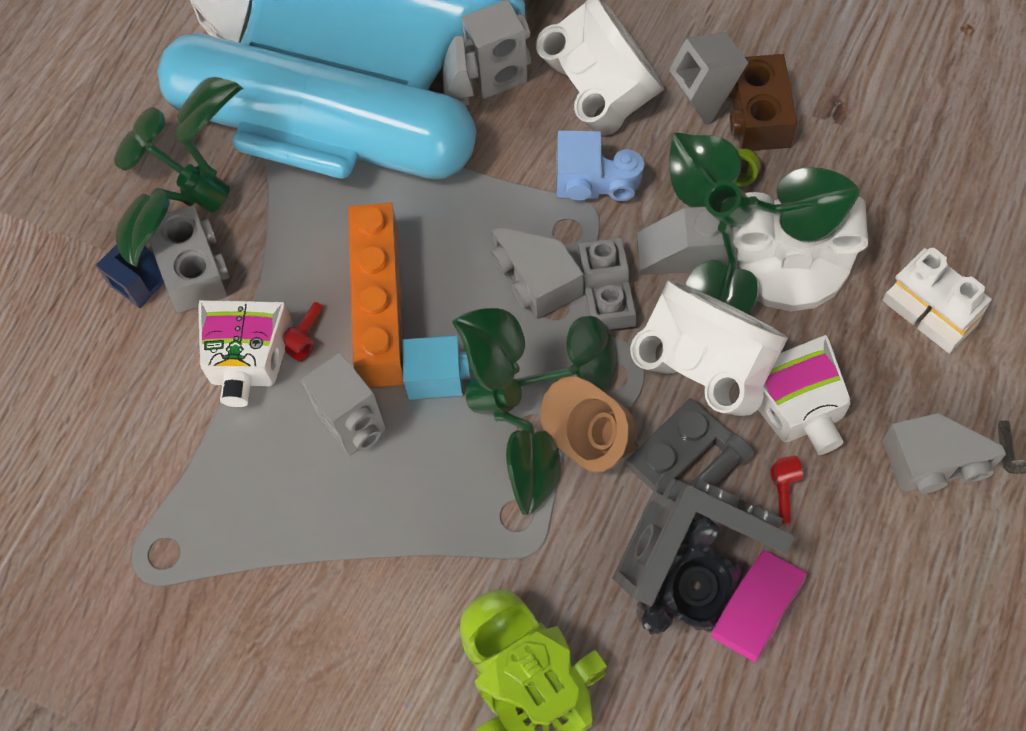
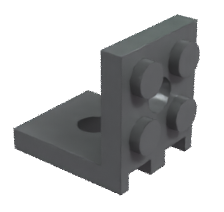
[612,473,795,607]

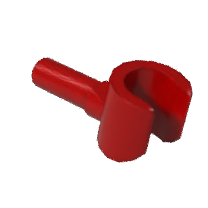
[283,302,323,362]
[770,455,803,525]

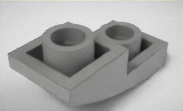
[443,35,479,106]
[578,238,636,330]

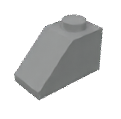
[637,207,733,275]

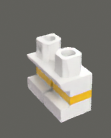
[882,247,992,354]

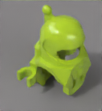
[459,589,607,731]

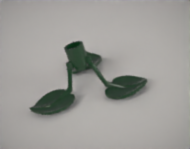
[114,77,244,267]
[669,133,859,315]
[452,308,617,515]

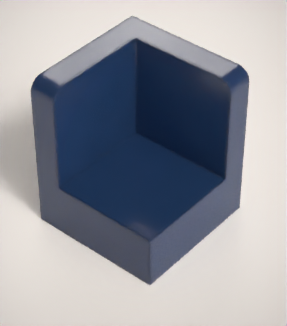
[95,245,164,308]

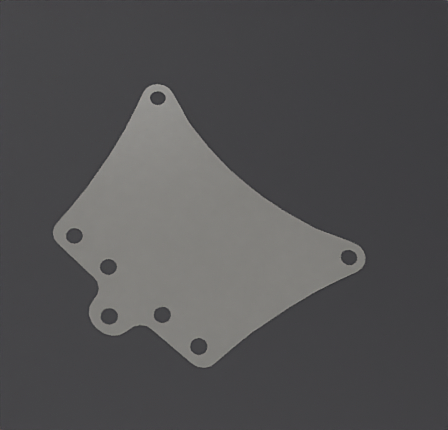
[131,159,644,586]

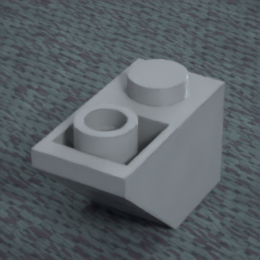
[669,32,749,124]
[490,227,584,319]
[882,413,1006,494]

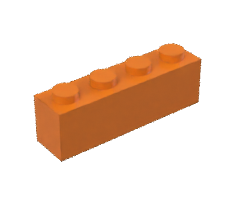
[348,202,404,388]

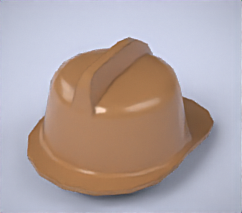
[540,377,639,472]

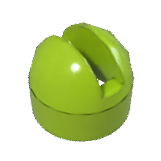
[735,148,761,186]

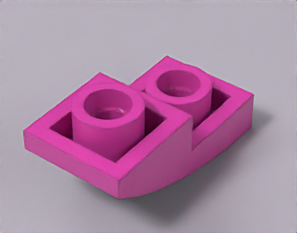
[711,549,807,663]

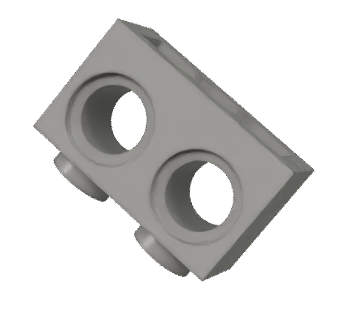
[461,0,531,99]
[149,205,230,314]
[300,352,386,456]

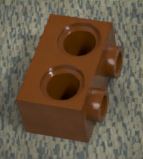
[726,54,798,151]

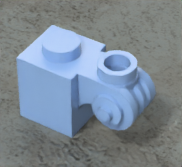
[556,130,644,201]

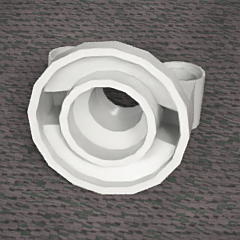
[536,0,664,136]
[732,192,868,312]
[630,280,788,416]

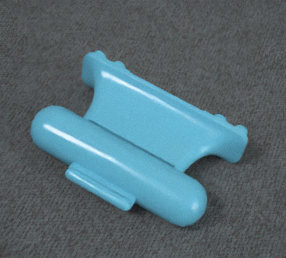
[157,0,526,179]

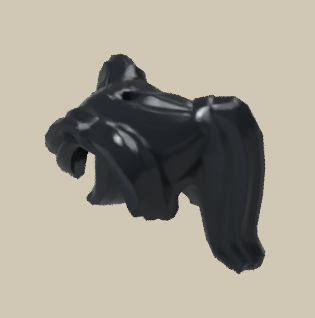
[637,516,741,635]

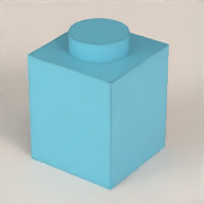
[402,335,471,400]

